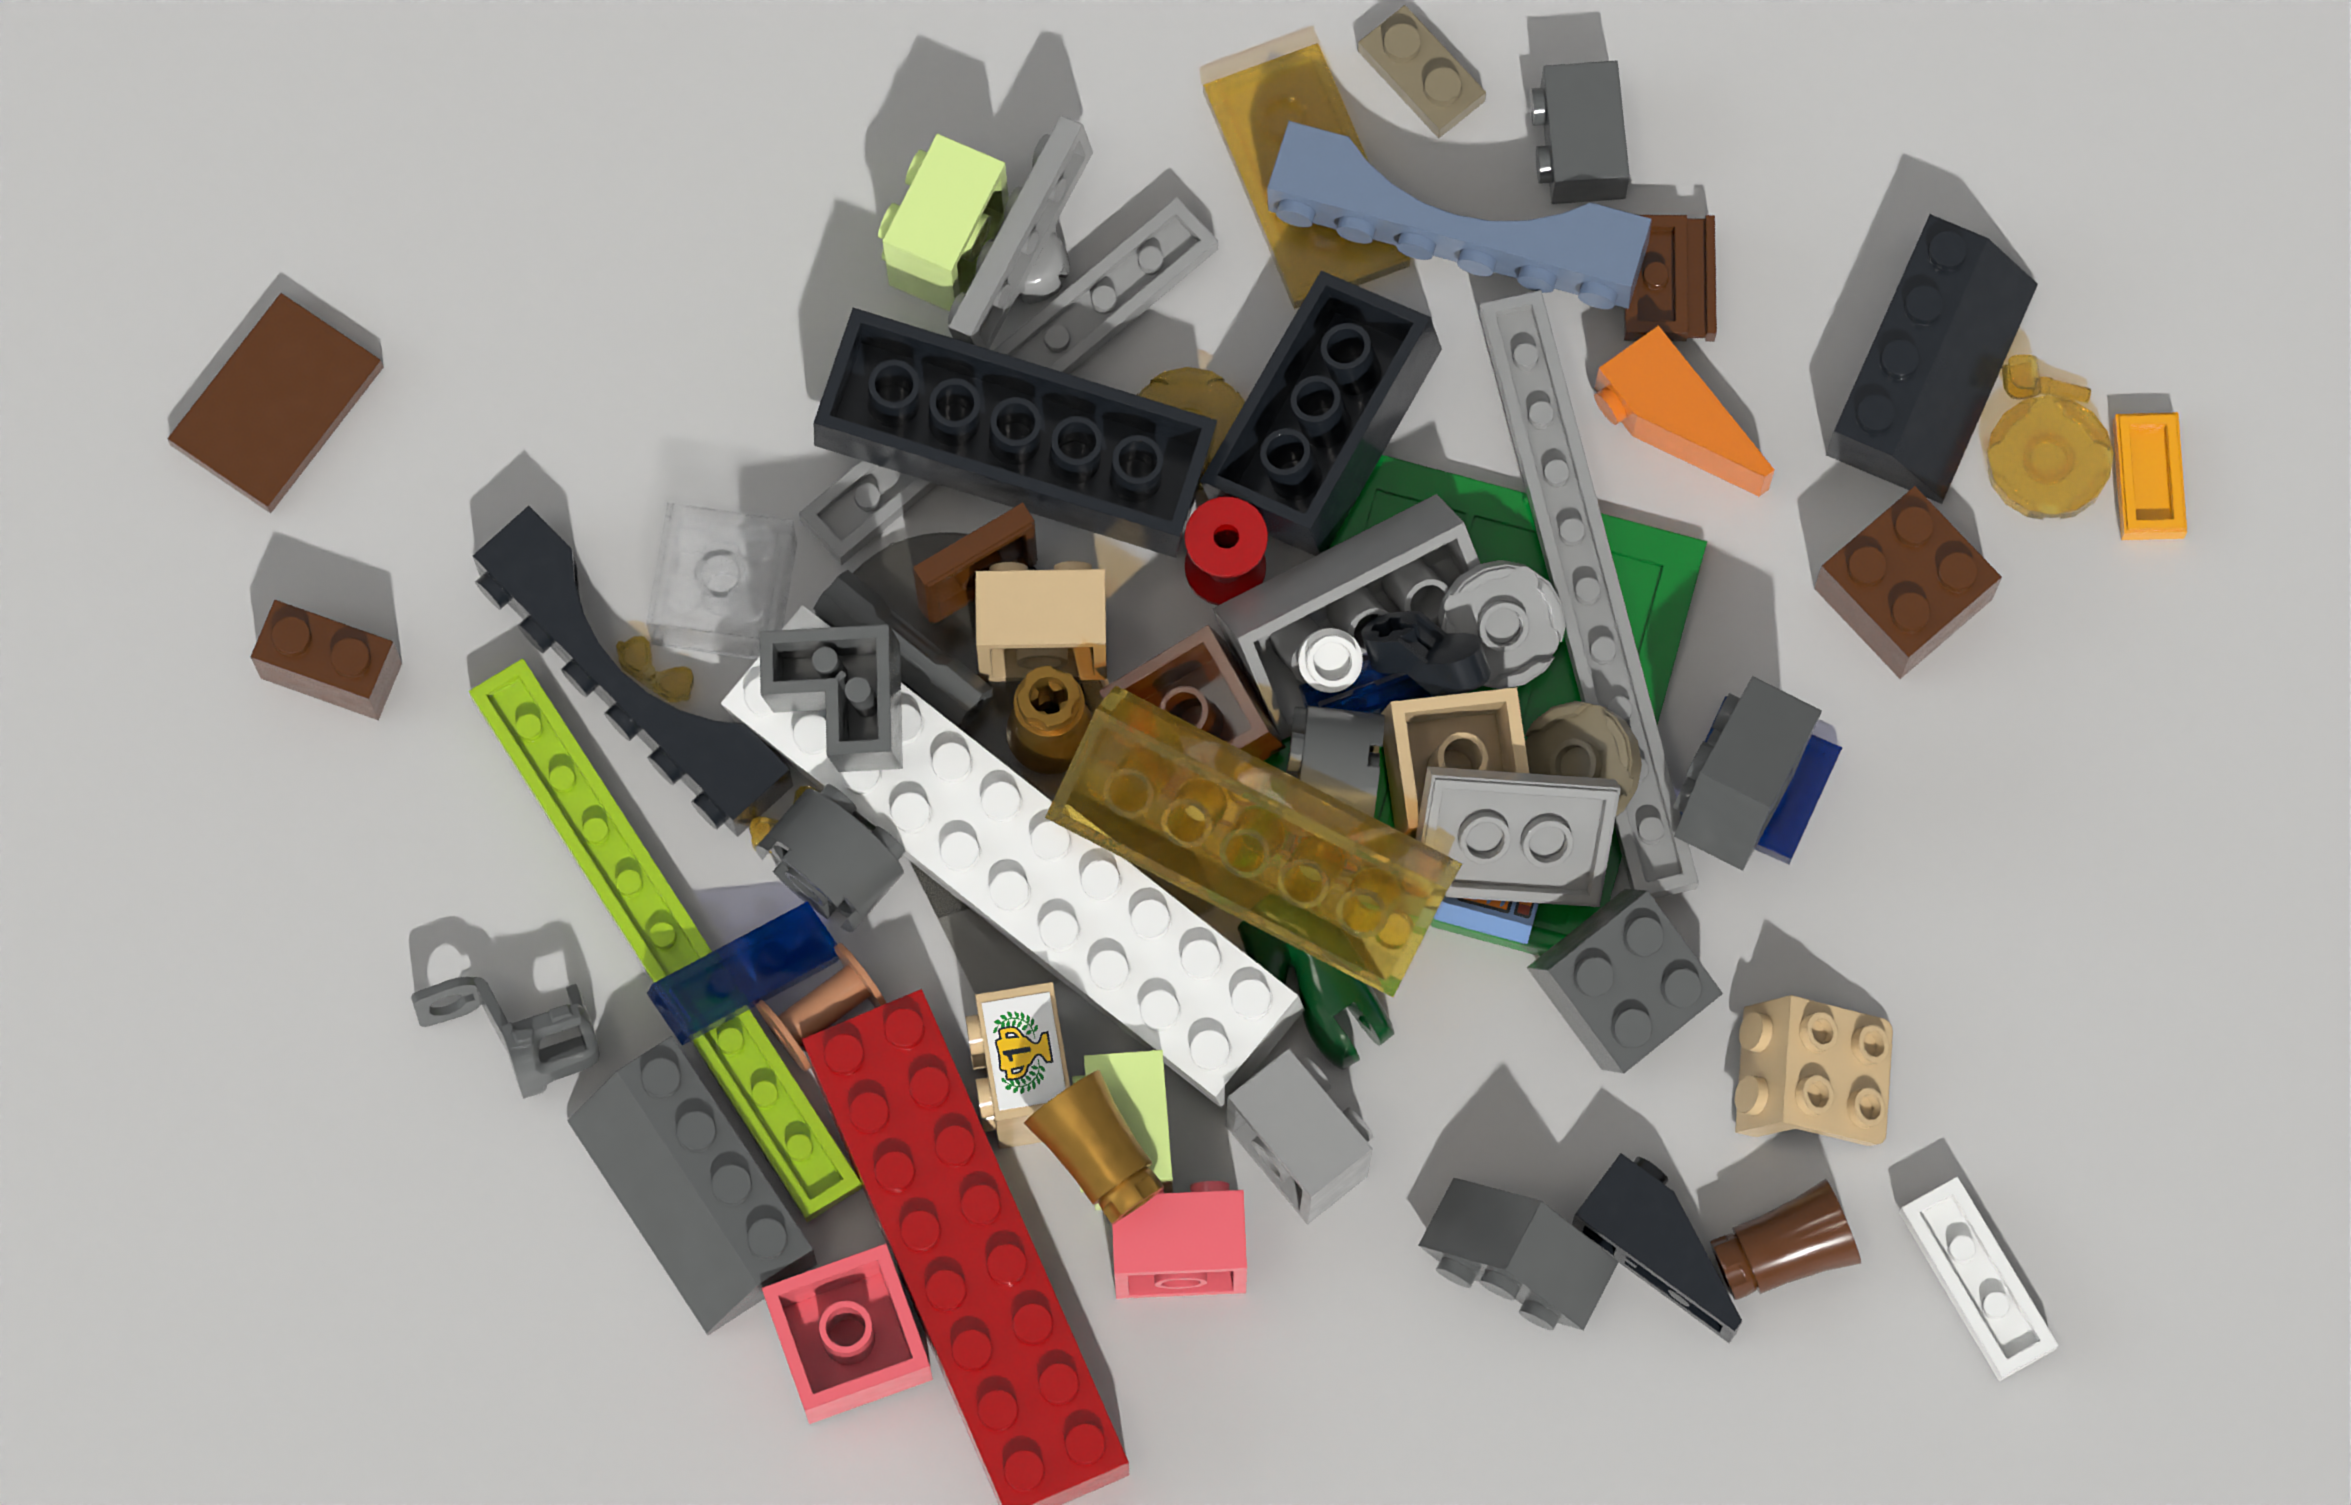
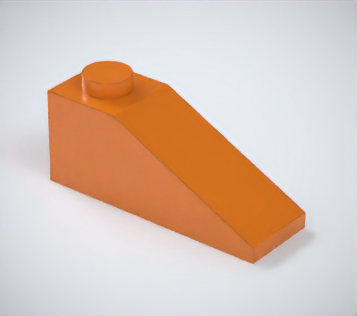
[1594,325,1775,497]

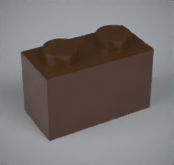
[250,600,402,721]

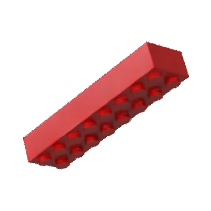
[802,989,1129,1505]

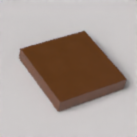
[913,502,1038,624]

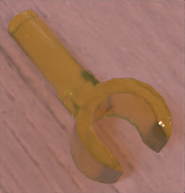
[2002,354,2091,403]

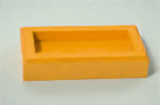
[2113,412,2187,540]

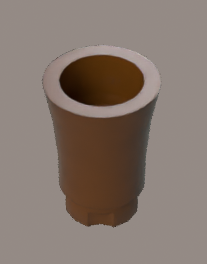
[1710,1179,1861,1300]

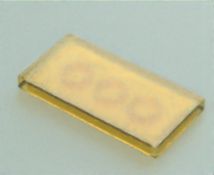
[1203,43,1410,309]

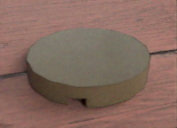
[1525,701,1642,816]

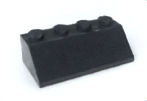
[1826,214,2038,504]

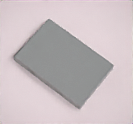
[1408,766,1621,907]

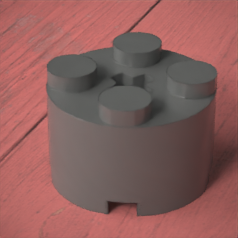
[1280,705,1385,842]
[755,784,906,932]

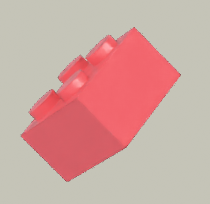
[1112,1181,1247,1299]
[762,1243,933,1424]

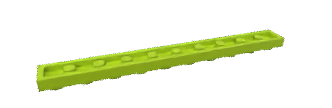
[468,658,862,1223]

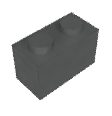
[1530,60,1630,204]

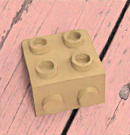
[1735,995,1893,1146]

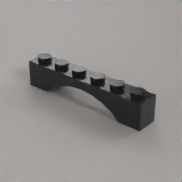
[473,505,793,837]

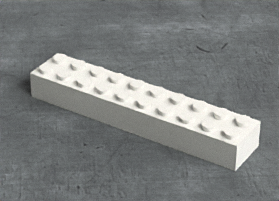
[721,605,1305,1109]

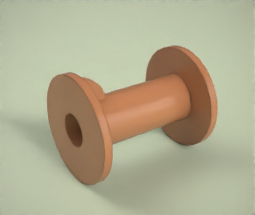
[756,943,886,1072]

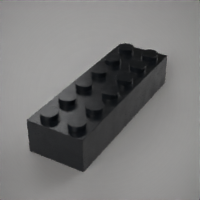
[813,307,1218,558]

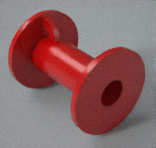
[1184,497,1268,606]

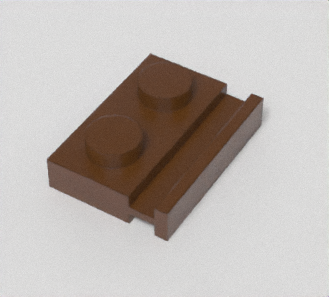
[1624,215,1717,342]

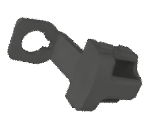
[411,977,600,1099]

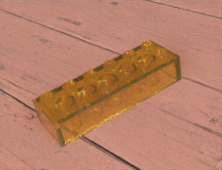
[1045,685,1462,997]

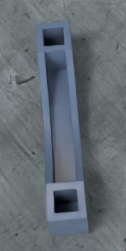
[1267,121,1652,309]

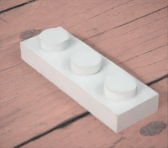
[1899,1176,2059,1381]

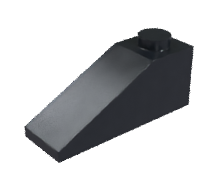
[1572,1153,1742,1343]

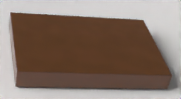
[167,293,384,514]

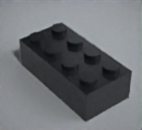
[1200,270,1442,556]

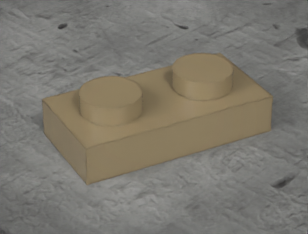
[1358,5,1486,139]

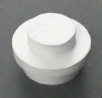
[1298,628,1363,693]

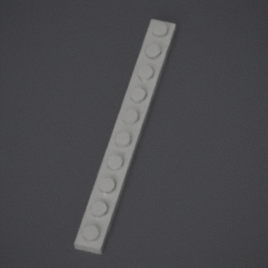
[1479,290,1699,899]

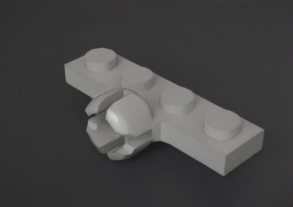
[948,116,1093,349]

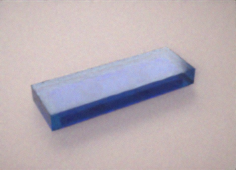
[647,901,839,1046]

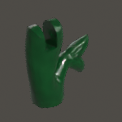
[1237,888,1394,1070]

